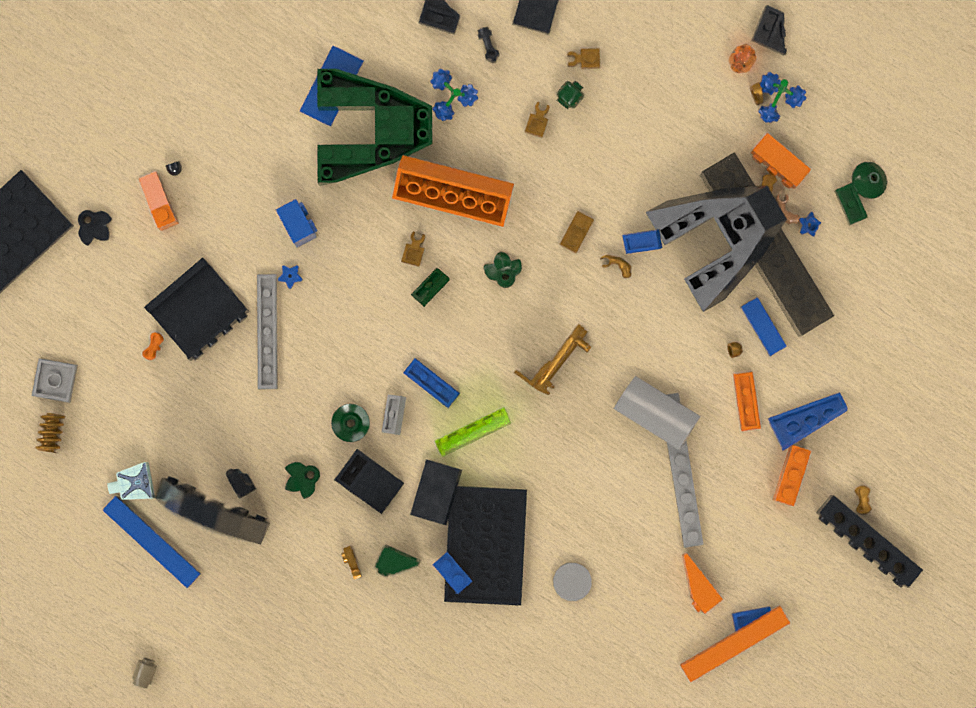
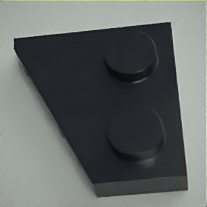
[418,0,460,35]

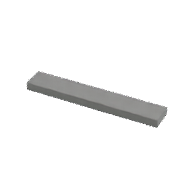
[257,274,278,389]

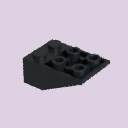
[334,449,404,514]

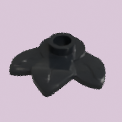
[78,210,112,246]

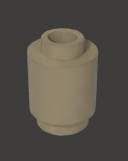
[133,658,157,688]

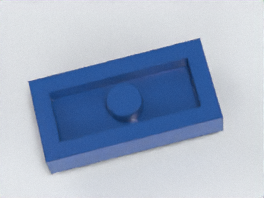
[432,552,472,594]

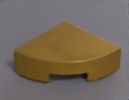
[750,82,763,105]

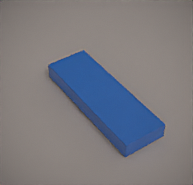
[740,297,787,356]
[403,358,460,408]

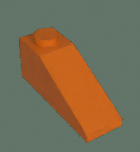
[139,171,179,231]
[682,553,723,614]

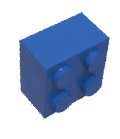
[276,199,318,248]

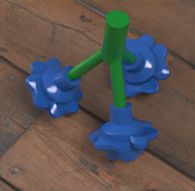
[430,69,478,121]
[758,72,807,123]

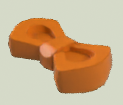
[142,332,164,360]

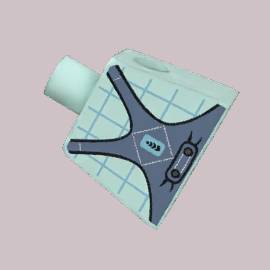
[107,462,155,500]

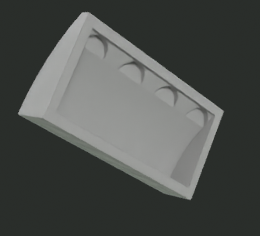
[613,376,701,449]

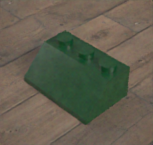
[374,544,421,577]

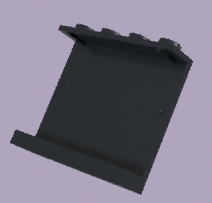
[144,257,249,361]

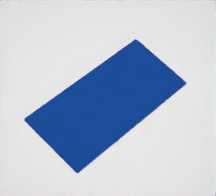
[300,46,364,126]

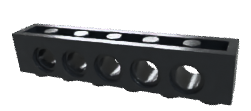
[816,495,923,588]

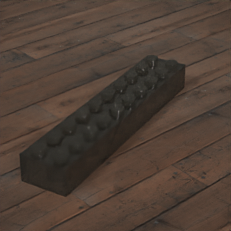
[700,152,835,337]

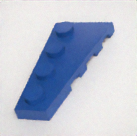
[768,392,848,451]

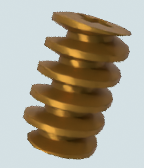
[35,412,66,453]

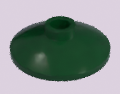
[852,162,887,199]
[331,404,370,442]

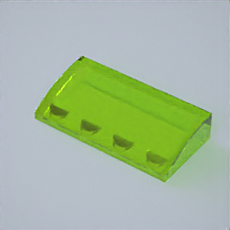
[434,407,511,457]

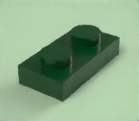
[834,183,868,226]
[411,268,451,307]

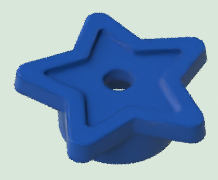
[799,212,821,237]
[278,265,303,289]

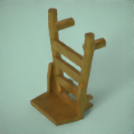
[514,324,592,395]

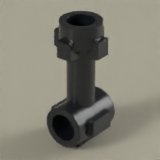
[477,27,500,64]

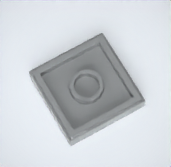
[32,358,78,403]

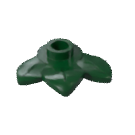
[484,252,522,288]
[285,462,320,499]

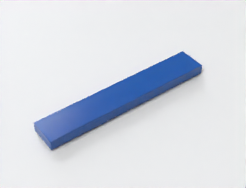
[103,496,201,588]

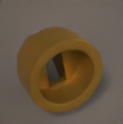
[727,342,743,358]

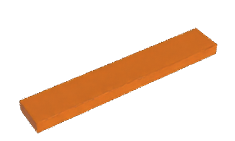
[680,606,790,682]

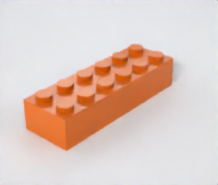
[392,155,514,227]

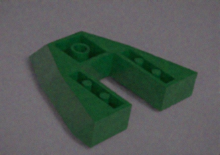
[317,69,433,186]

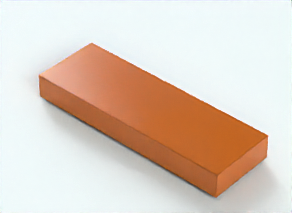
[733,372,761,431]

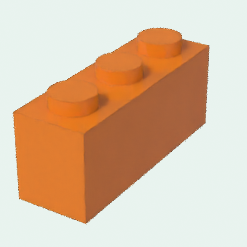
[751,133,811,189]
[772,445,811,506]

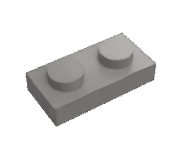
[382,395,406,435]

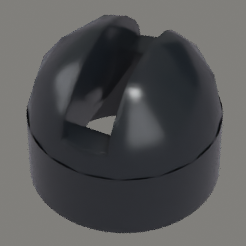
[165,161,182,176]

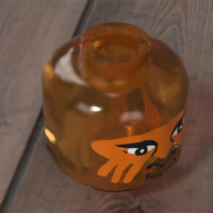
[728,44,757,73]

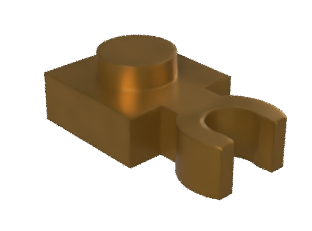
[567,48,600,69]
[524,102,550,138]
[401,231,425,267]
[341,546,362,579]

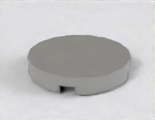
[553,563,591,601]

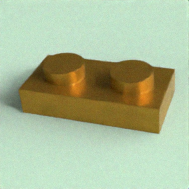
[559,211,594,253]

